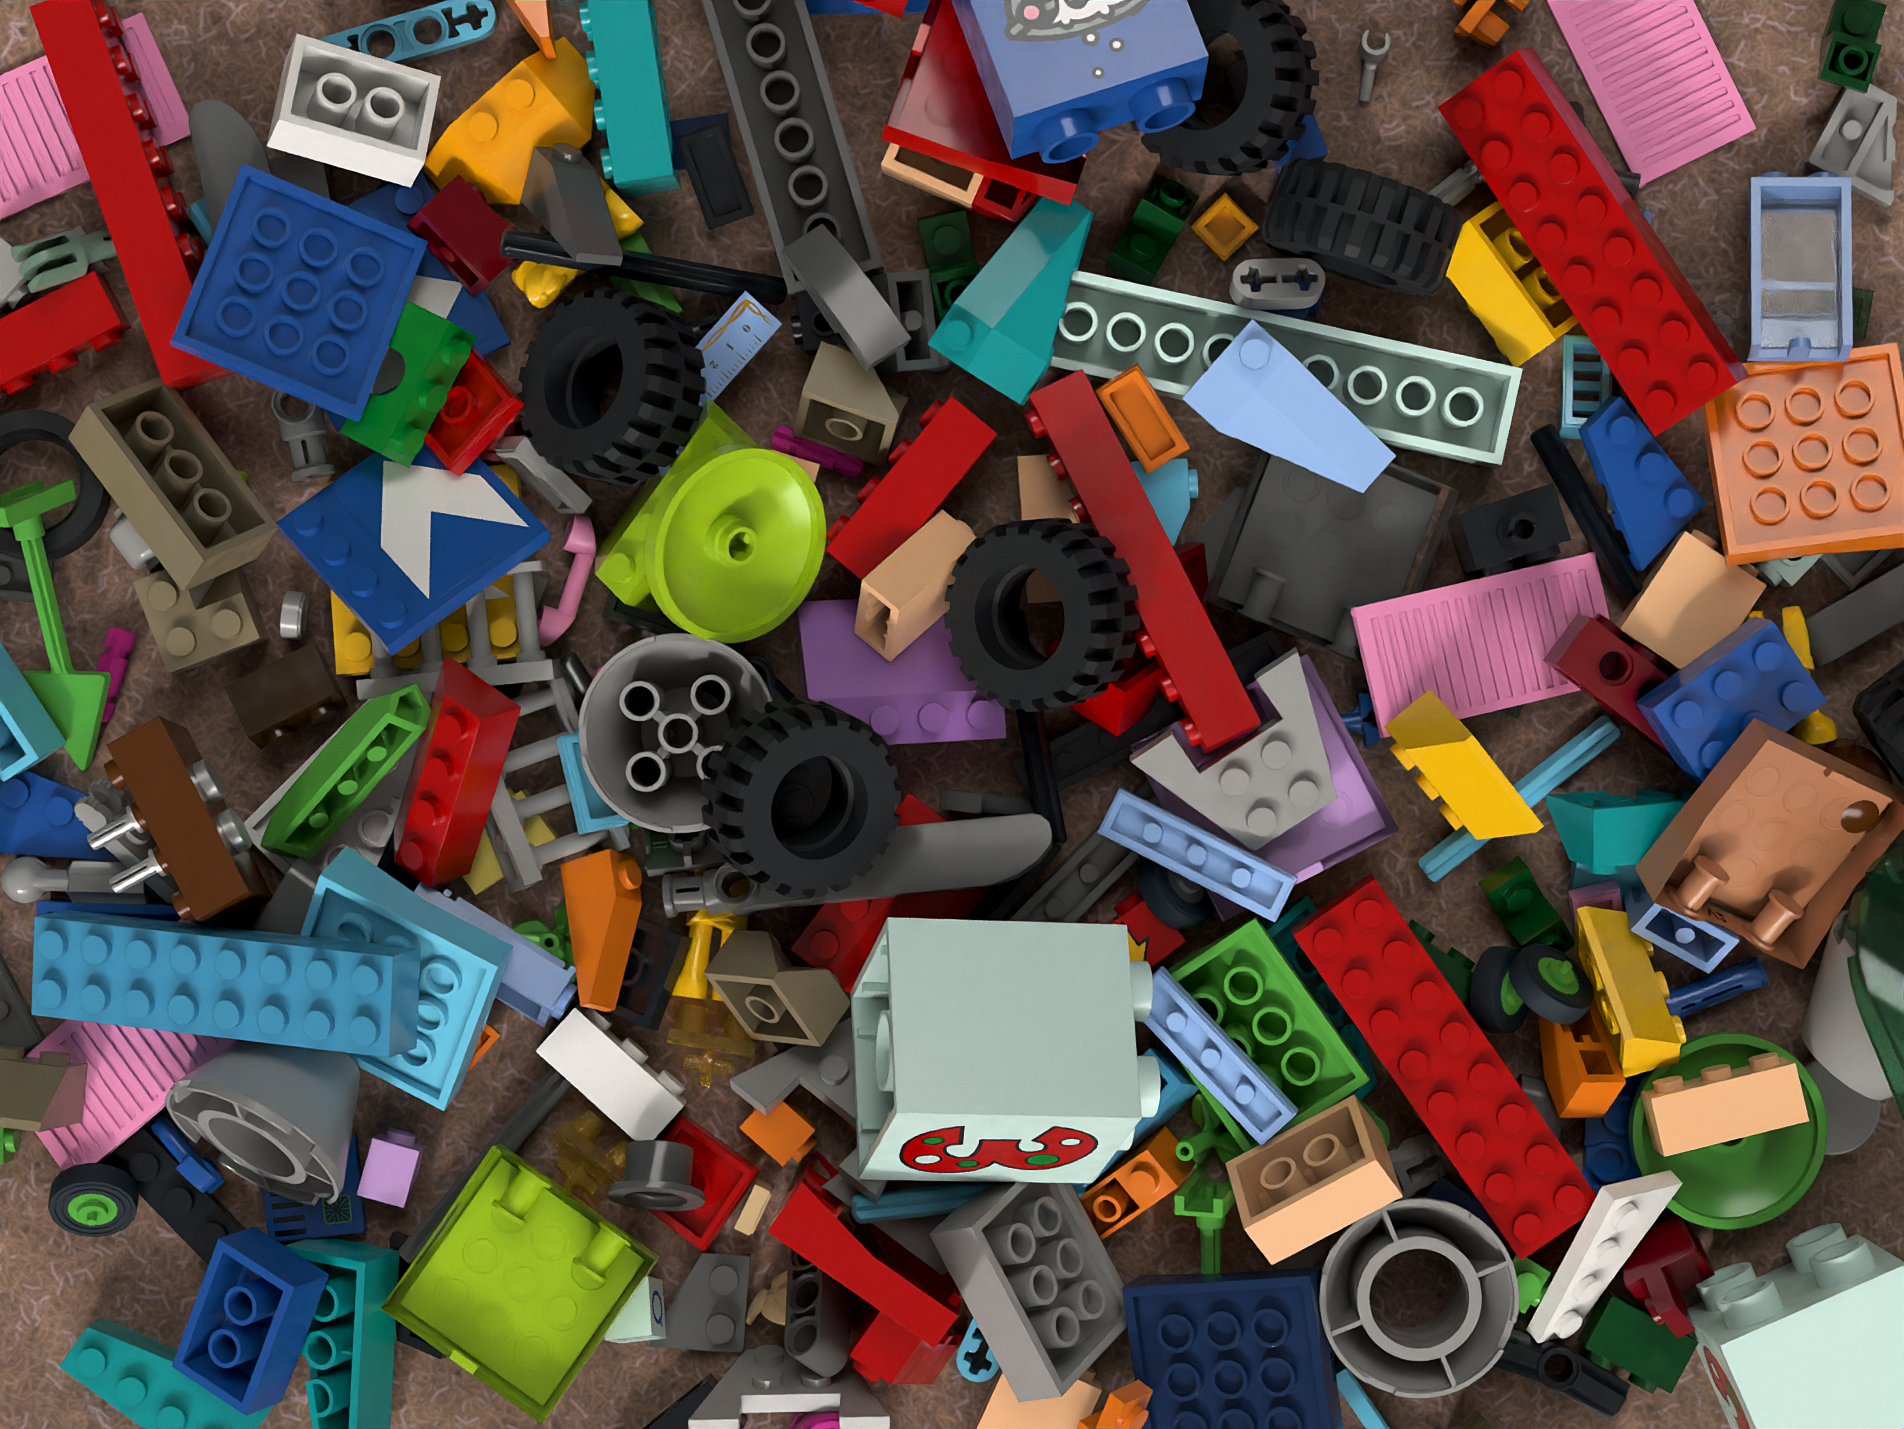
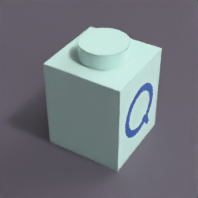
[605,1276,666,1343]

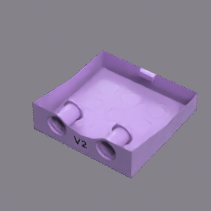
[1130,654,1400,922]

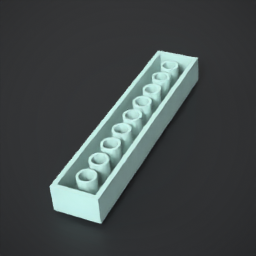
[1047,270,1523,469]

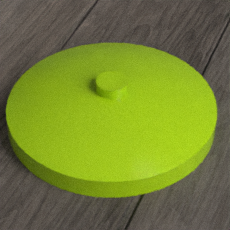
[644,444,826,643]

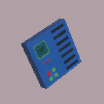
[263,1134,368,1242]

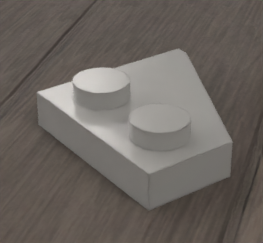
[1803,84,1897,208]

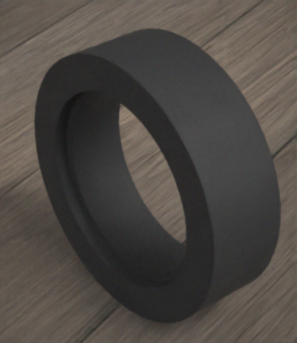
[0,409,111,561]

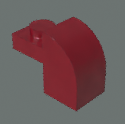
[1624,1215,1715,1339]

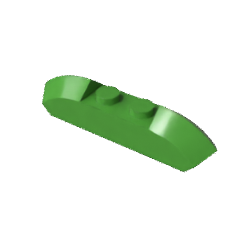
[260,683,431,861]

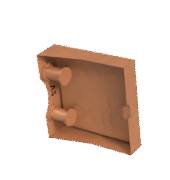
[1635,718,1904,969]

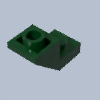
[1818,0,1887,94]
[1105,173,1199,286]
[917,208,979,322]
[1478,856,1575,953]

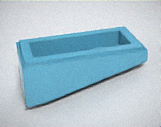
[1558,334,1612,439]

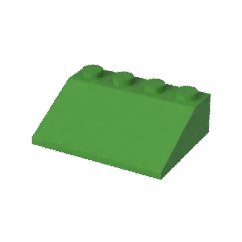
[1167,917,1371,1153]

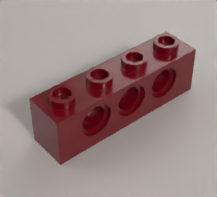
[1543,613,1677,765]

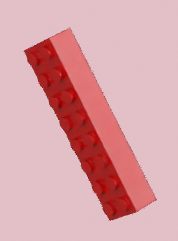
[29,0,236,392]
[1437,47,1750,437]
[1290,874,1597,1261]

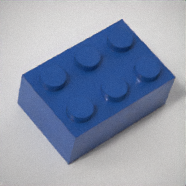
[1635,616,1827,786]
[172,1227,329,1416]

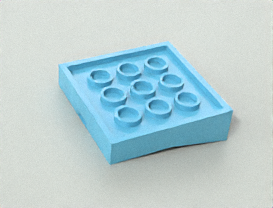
[300,846,514,1111]

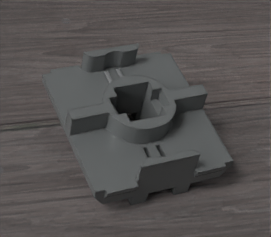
[645,828,727,876]

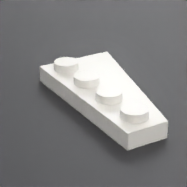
[1526,1170,1683,1343]

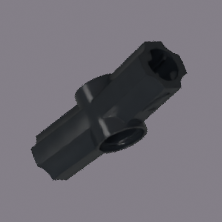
[1493,1327,1631,1421]

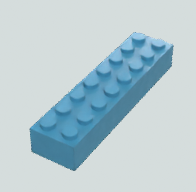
[31,910,421,1058]

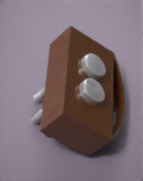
[87,716,273,927]

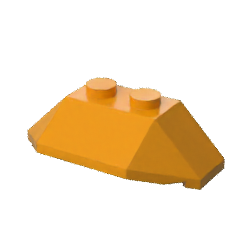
[421,37,596,205]

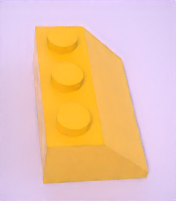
[1446,200,1579,367]
[1384,689,1544,840]
[1575,906,1686,1078]

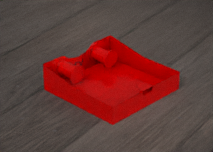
[881,0,1089,206]
[767,1151,962,1349]

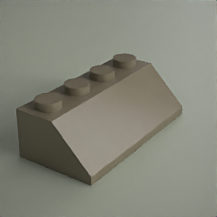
[0,1046,88,1132]

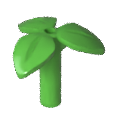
[511,901,577,983]
[1175,1092,1244,1169]

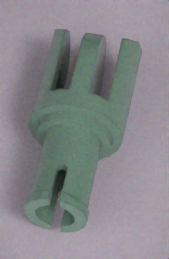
[11,227,118,294]

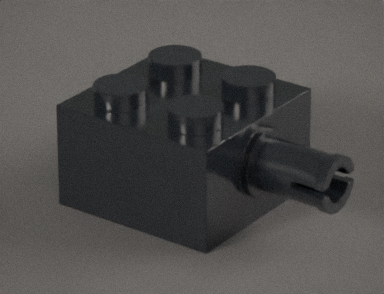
[1447,483,1571,579]

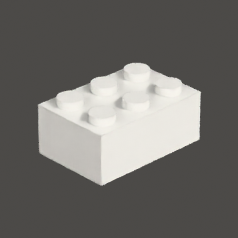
[267,34,441,188]

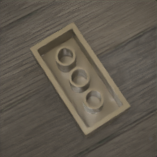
[68,376,279,592]

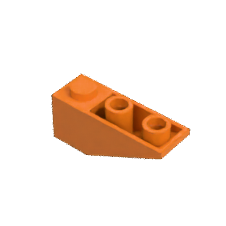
[1079,1126,1196,1241]

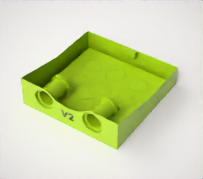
[380,1144,660,1424]

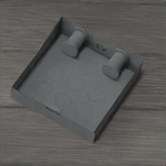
[1202,449,1460,665]

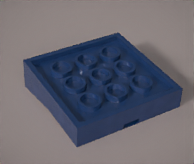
[1122,1267,1344,1429]

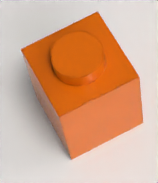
[739,1097,817,1167]

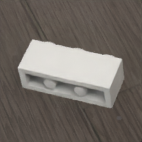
[536,1003,687,1141]

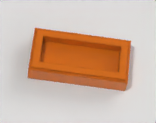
[1095,363,1190,474]

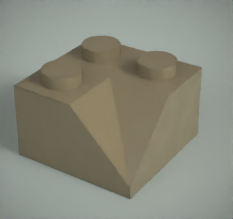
[792,341,909,468]
[132,565,270,674]
[703,929,851,1047]

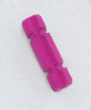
[771,425,865,478]
[96,627,136,722]

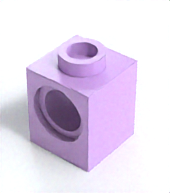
[356,1128,426,1208]

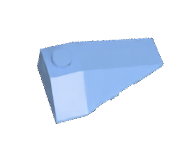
[1182,319,1396,493]

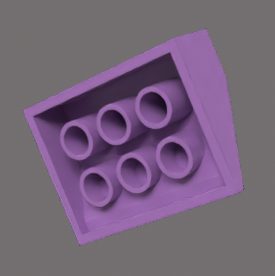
[796,599,1006,745]

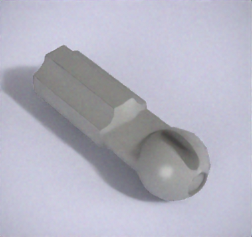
[1,856,152,904]

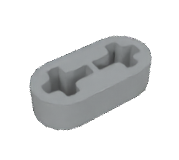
[1229,258,1326,310]

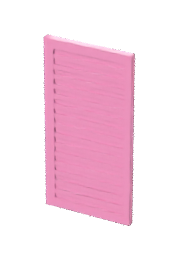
[1545,0,1756,188]
[0,12,191,221]
[1350,552,1616,738]
[26,917,240,1171]

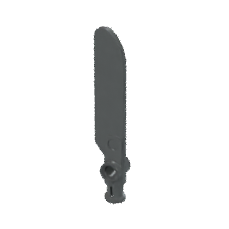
[189,99,335,482]
[662,813,1053,918]

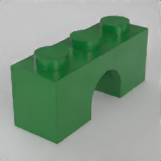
[340,301,477,468]

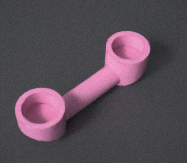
[537,514,596,646]

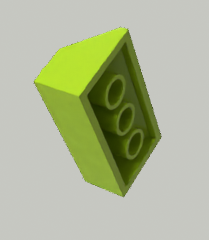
[595,398,759,613]

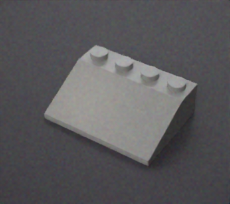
[929,1182,1127,1402]

